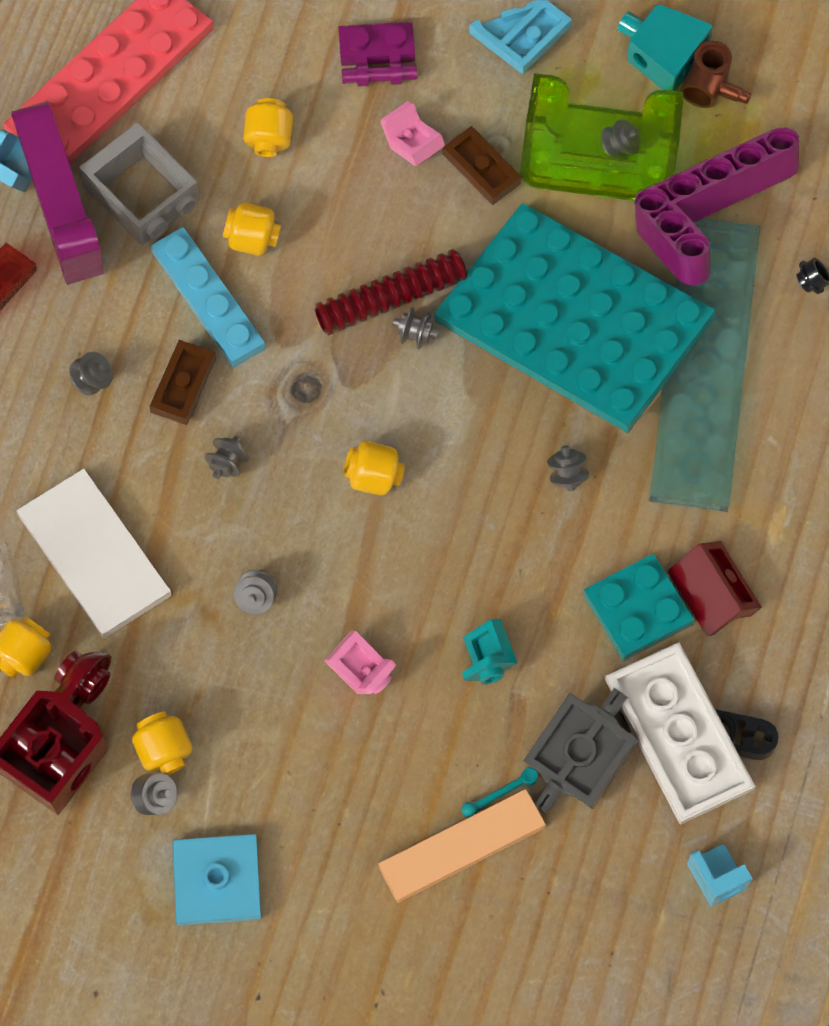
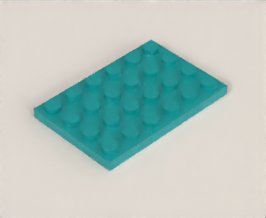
[434,203,715,433]

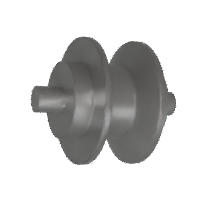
[601,119,641,162]
[392,307,439,350]
[69,352,113,395]
[205,436,249,479]
[547,445,589,491]
[234,570,278,615]
[131,773,177,815]

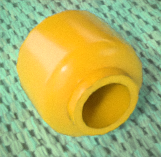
[243,98,294,158]
[222,202,281,257]
[343,440,405,496]
[0,616,52,679]
[132,711,193,775]

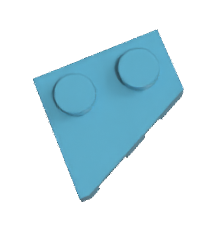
[469,0,572,75]

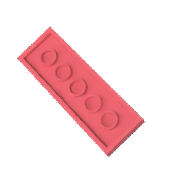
[3,0,214,165]

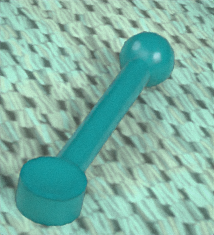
[461,767,538,818]

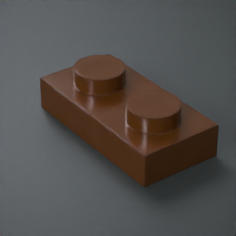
[443,126,522,206]
[149,340,216,425]

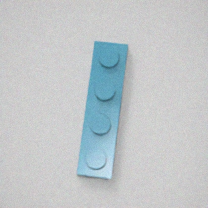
[151,227,266,368]

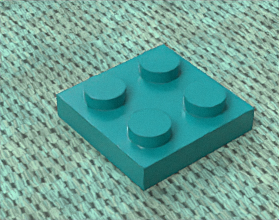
[583,554,694,662]

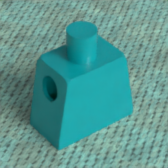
[617,5,713,96]

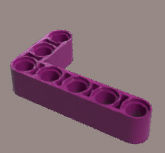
[11,101,104,285]
[634,128,799,285]

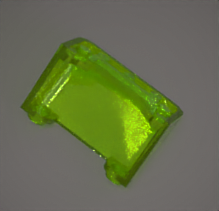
[520,73,684,201]

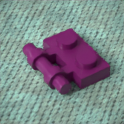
[338,22,417,87]

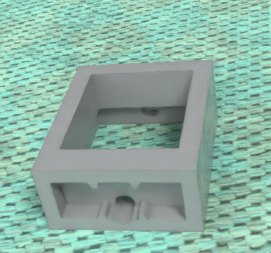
[79,122,200,245]

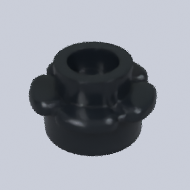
[796,258,829,294]

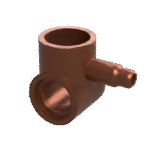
[680,41,751,108]

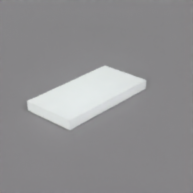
[16,469,172,639]
[605,642,756,825]

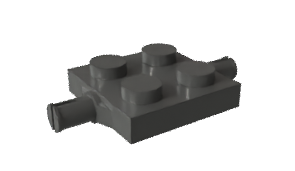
[523,688,640,814]

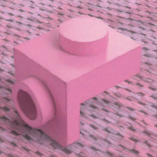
[381,101,445,167]
[324,631,397,694]

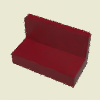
[668,541,762,636]

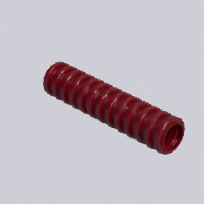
[315,249,467,335]

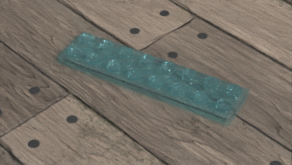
[649,218,760,512]

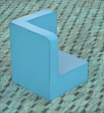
[0,129,32,192]
[687,845,752,907]

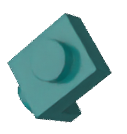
[462,619,517,685]

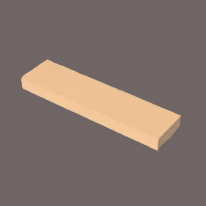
[378,789,546,904]

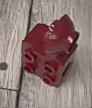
[0,650,111,815]

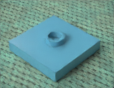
[172,834,261,926]

